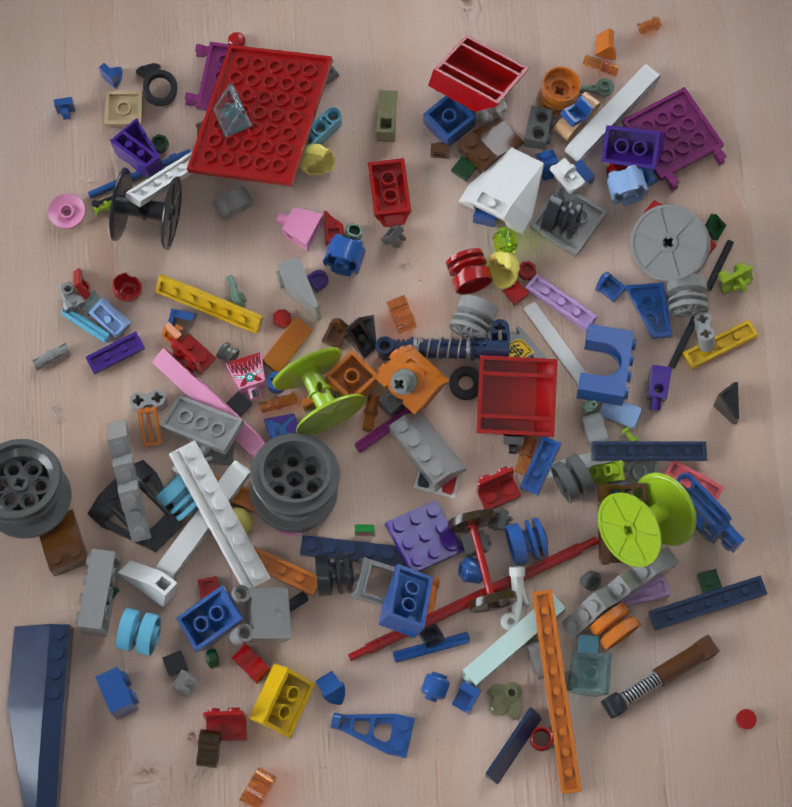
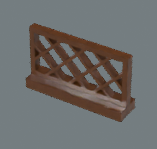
[597,483,647,565]

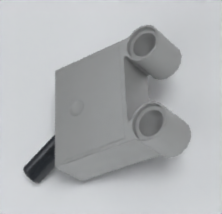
[228,584,309,646]

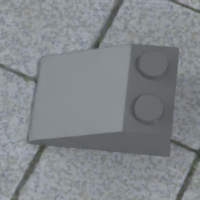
[276,256,321,320]

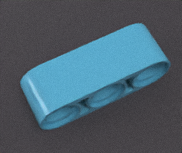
[306,107,342,147]

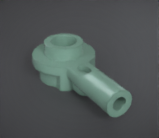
[579,78,614,96]
[226,275,247,308]
[580,400,599,414]

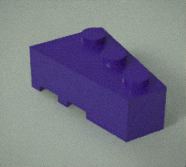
[110,118,164,179]

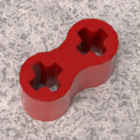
[231,644,271,684]

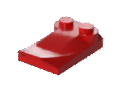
[368,158,412,227]

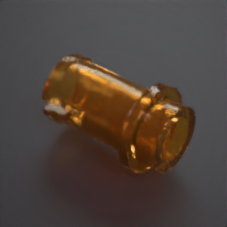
[637,16,662,35]

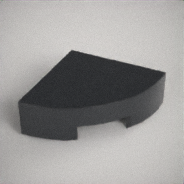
[135,63,161,78]

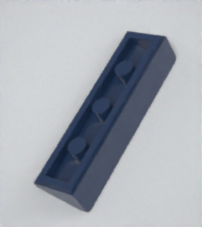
[485,707,542,784]

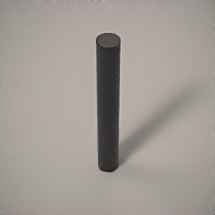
[707,240,734,291]
[668,316,695,369]

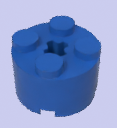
[323,234,365,276]

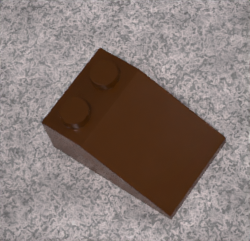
[458,117,524,175]
[39,509,88,576]

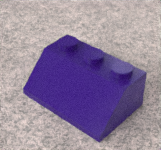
[601,125,666,169]

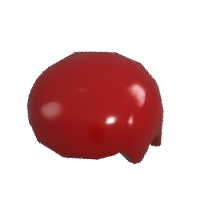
[112,272,142,302]

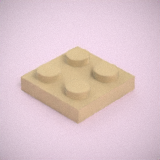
[105,91,143,127]

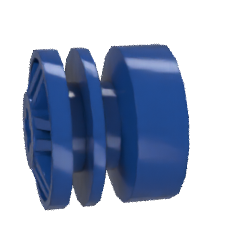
[505,517,549,566]

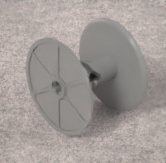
[630,204,711,282]

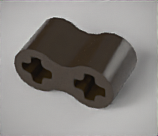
[196,729,222,768]

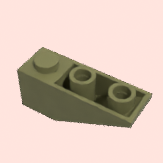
[376,90,398,142]

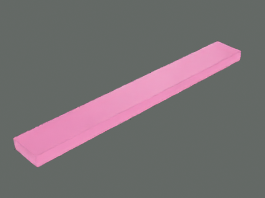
[152,348,267,457]

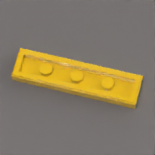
[682,319,758,370]

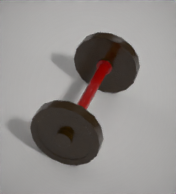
[448,509,517,613]

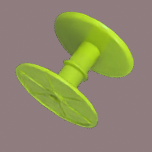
[272,347,366,435]
[598,473,696,567]

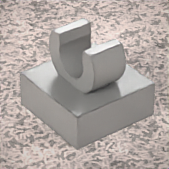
[172,670,200,697]

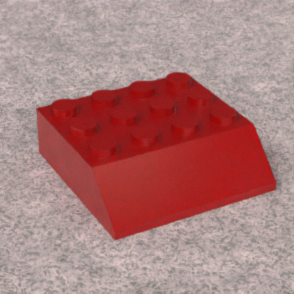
[428,35,529,112]
[476,355,558,437]

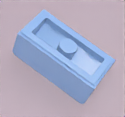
[88,297,131,338]
[599,401,642,429]

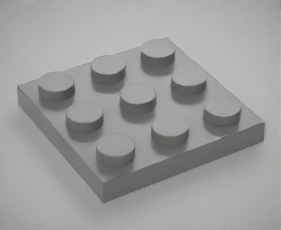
[529,183,607,257]

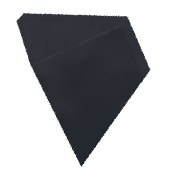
[344,315,376,358]
[713,382,739,424]

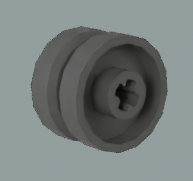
[550,453,595,504]

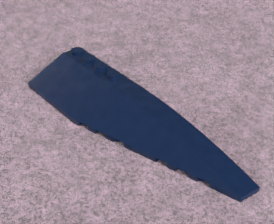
[7,624,74,807]

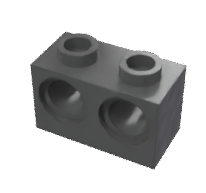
[524,106,555,150]

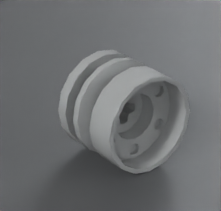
[667,273,709,317]
[449,295,497,340]

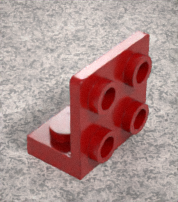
[169,333,216,375]
[476,466,521,509]
[203,707,247,741]

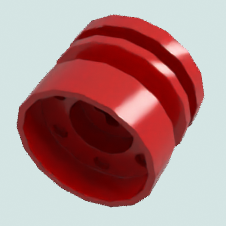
[445,248,493,295]

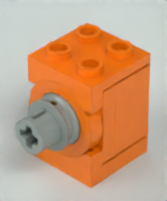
[375,344,449,415]

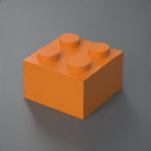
[325,350,380,397]

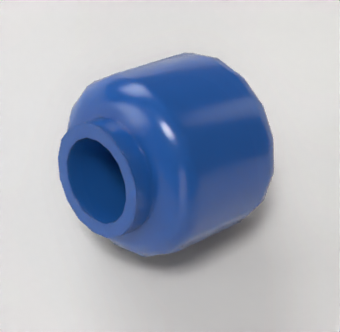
[458,557,483,584]
[421,671,450,702]

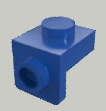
[560,96,593,127]
[535,149,559,181]

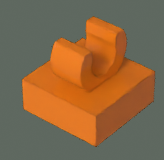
[161,322,185,345]

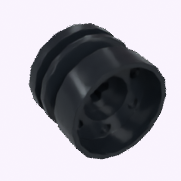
[540,193,583,240]
[315,552,355,597]

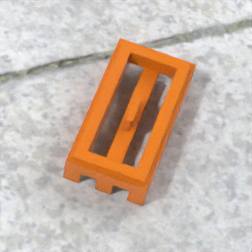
[137,406,163,447]

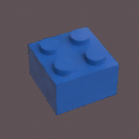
[423,96,475,146]
[95,667,140,720]

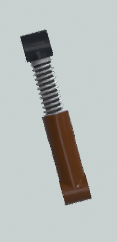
[600,634,720,719]

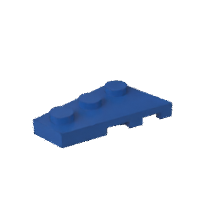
[625,282,672,339]

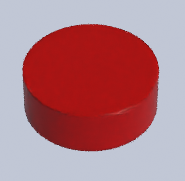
[735,709,757,730]

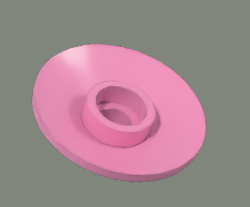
[48,194,85,229]

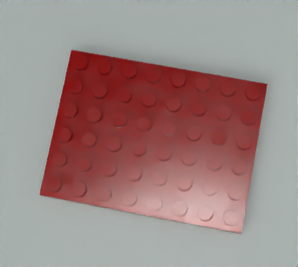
[187,44,333,187]

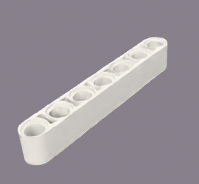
[565,64,661,162]
[156,460,251,579]

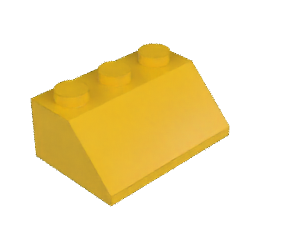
[248,664,315,738]

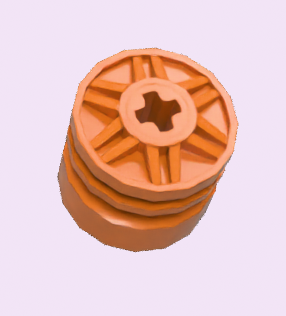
[539,66,581,115]

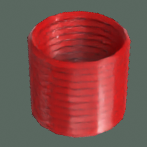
[530,727,553,751]

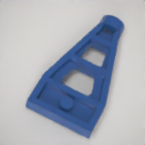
[330,712,415,758]

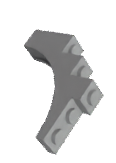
[106,419,151,543]
[562,546,679,638]

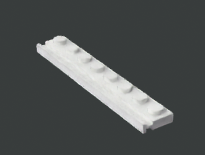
[169,440,270,587]

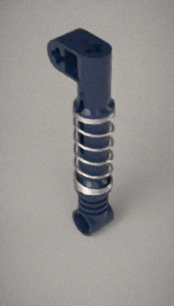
[375,319,510,361]

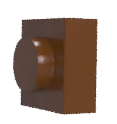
[431,142,450,159]

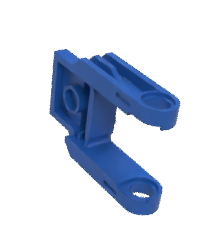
[676,473,745,553]

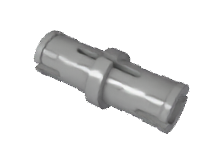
[32,343,71,371]

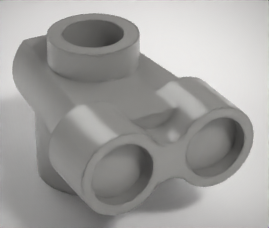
[58,281,87,313]

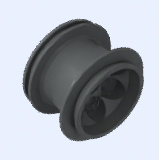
[250,433,340,533]
[0,439,72,539]

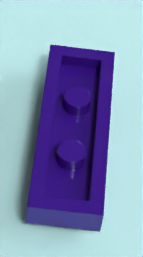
[85,331,145,375]

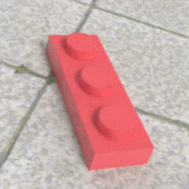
[664,461,724,500]

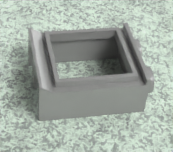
[349,557,395,607]

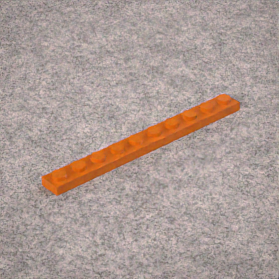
[531,589,582,794]

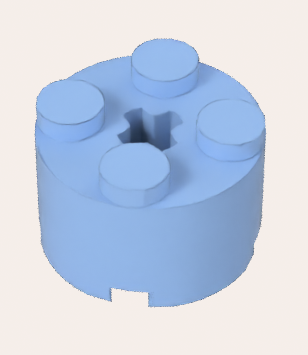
[607,165,649,206]

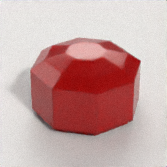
[228,32,246,46]
[518,261,536,281]
[273,309,291,328]

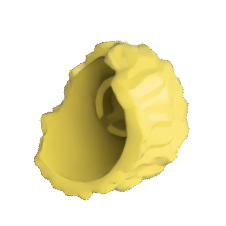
[299,144,336,175]
[487,251,520,289]

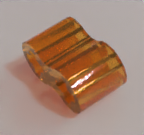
[386,295,417,334]
[240,767,277,807]

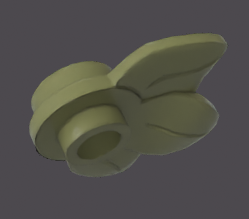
[487,682,523,720]

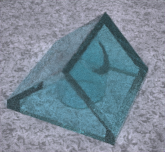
[213,83,252,137]
[569,652,612,697]

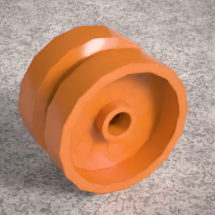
[589,602,641,651]

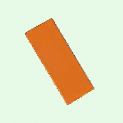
[262,317,312,372]

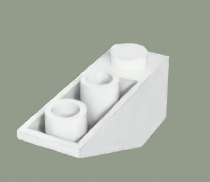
[118,560,177,608]

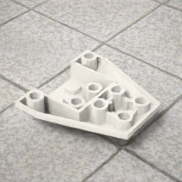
[459,147,544,235]

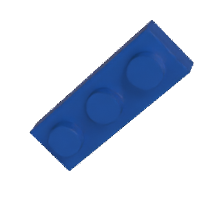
[520,437,561,496]

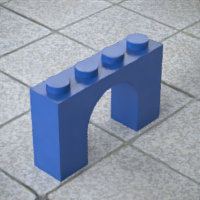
[576,324,637,406]

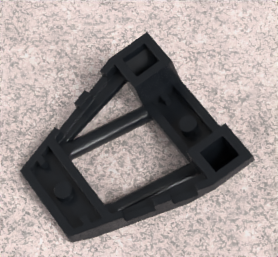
[87,460,183,553]

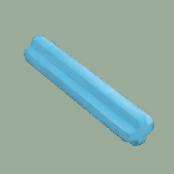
[61,308,110,343]

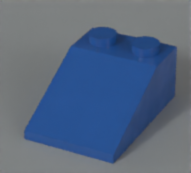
[378,564,433,638]
[176,585,243,652]

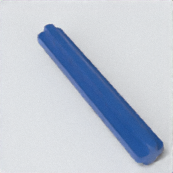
[393,632,470,662]

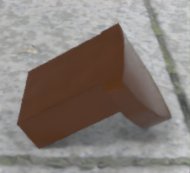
[322,318,348,349]

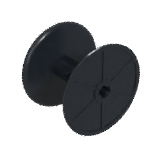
[109,168,182,250]

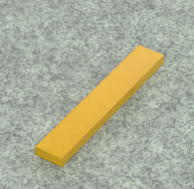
[155,274,264,334]

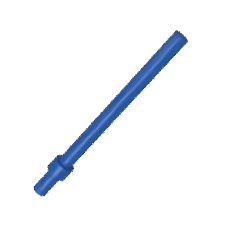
[88,149,191,198]

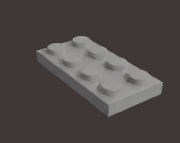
[160,395,245,455]

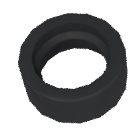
[143,70,177,107]

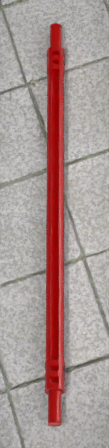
[348,536,598,661]

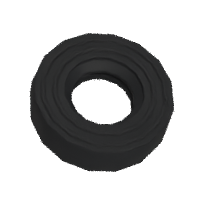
[449,366,479,400]

